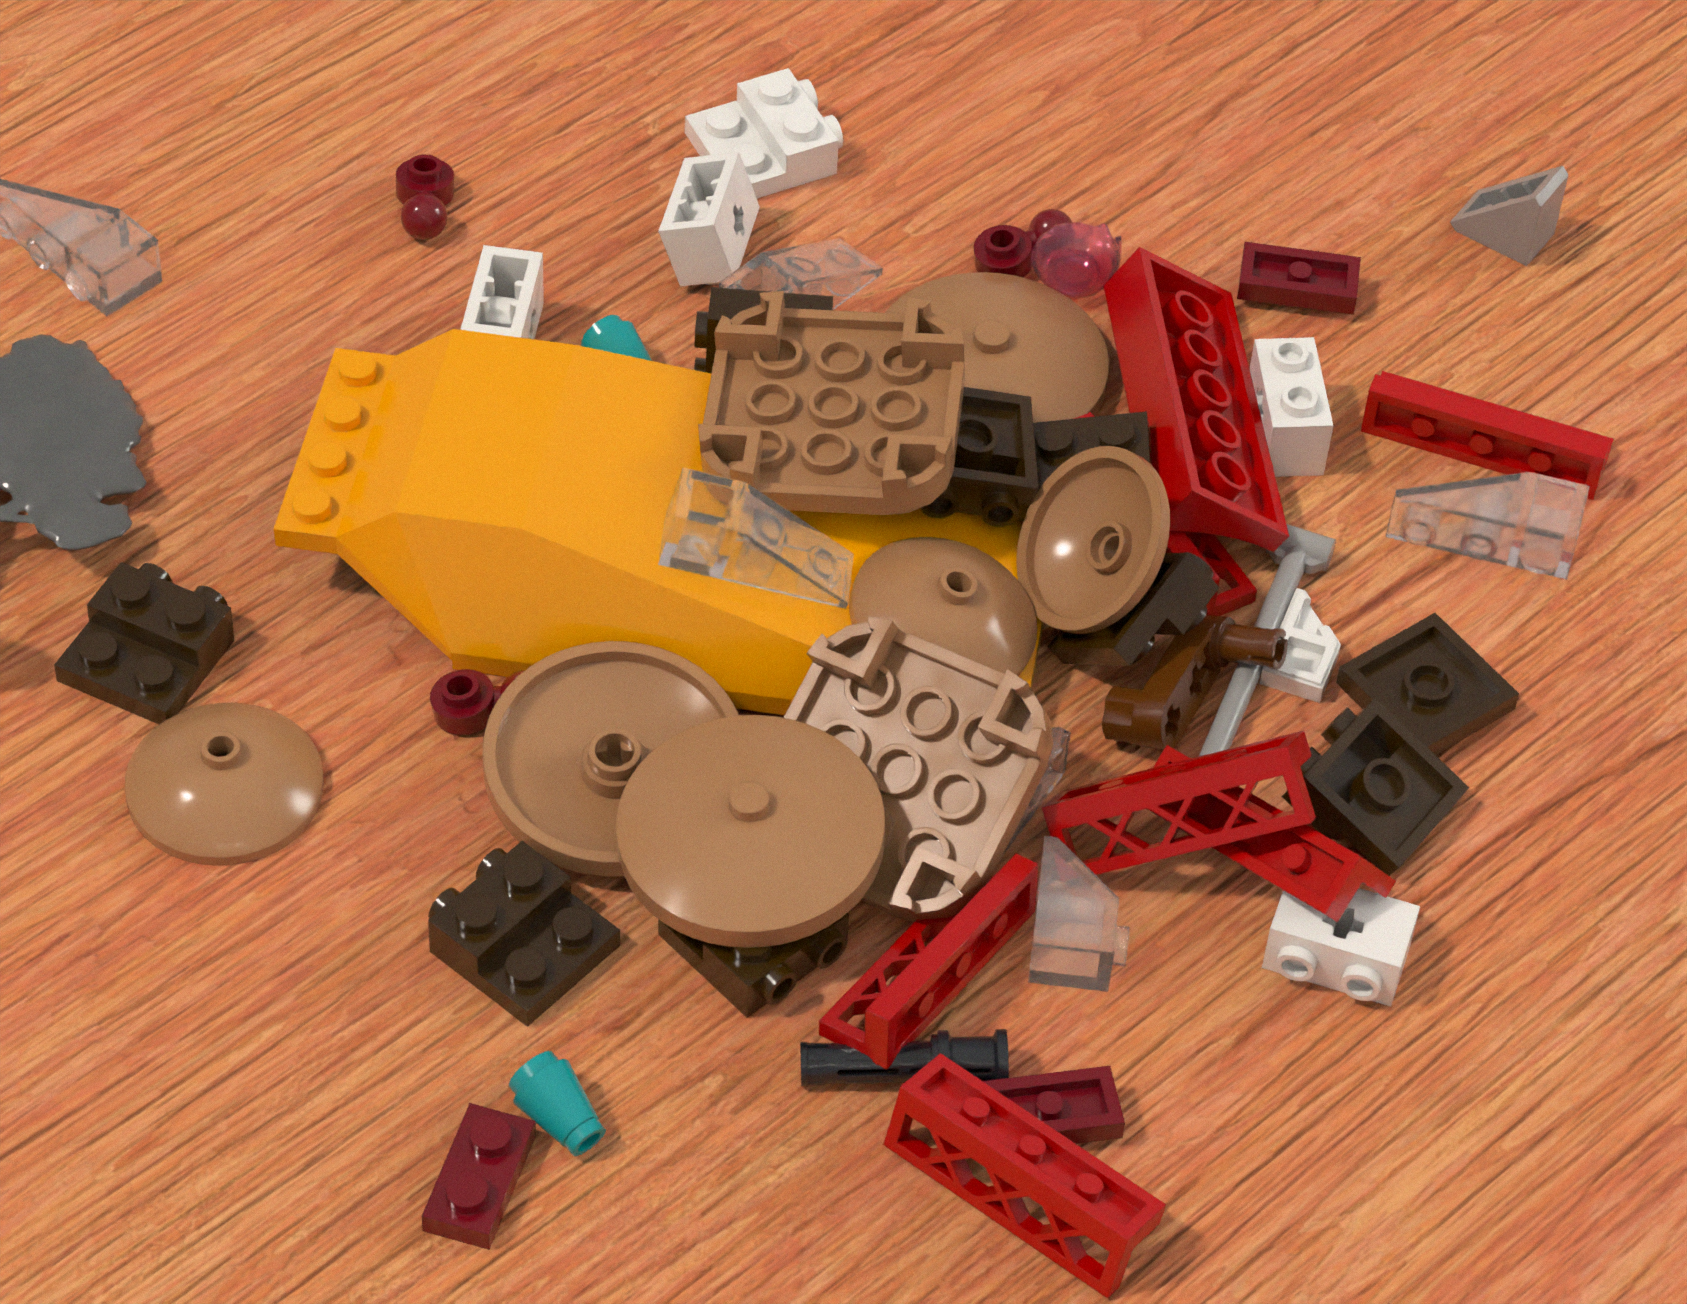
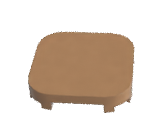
[698,291,965,515]
[784,616,1053,922]

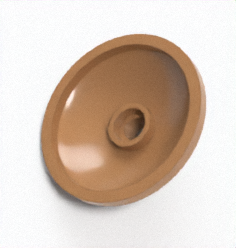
[1016,446,1170,634]
[849,537,1038,676]
[125,703,324,866]

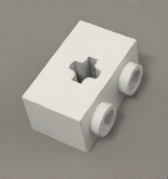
[658,152,760,286]
[460,245,544,339]
[1250,337,1333,477]
[1262,888,1420,1007]

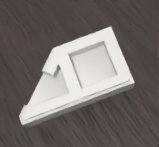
[1259,588,1341,703]

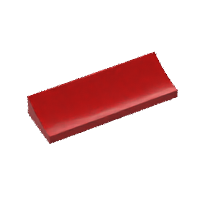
[1103,247,1289,552]

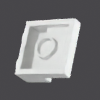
[685,68,843,198]

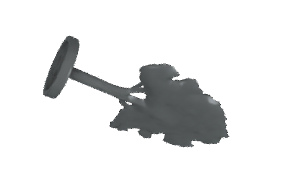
[0,334,147,551]

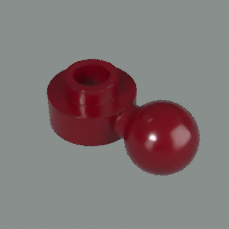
[396,154,454,240]
[973,209,1075,278]
[430,669,525,735]

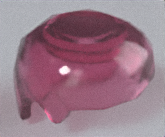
[1031,222,1122,299]

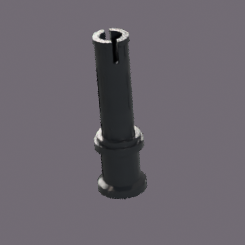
[800,1029,1009,1086]

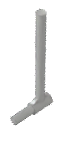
[1198,524,1336,757]

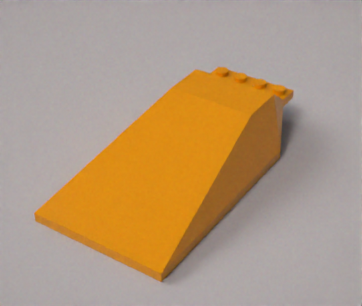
[273,329,1044,715]

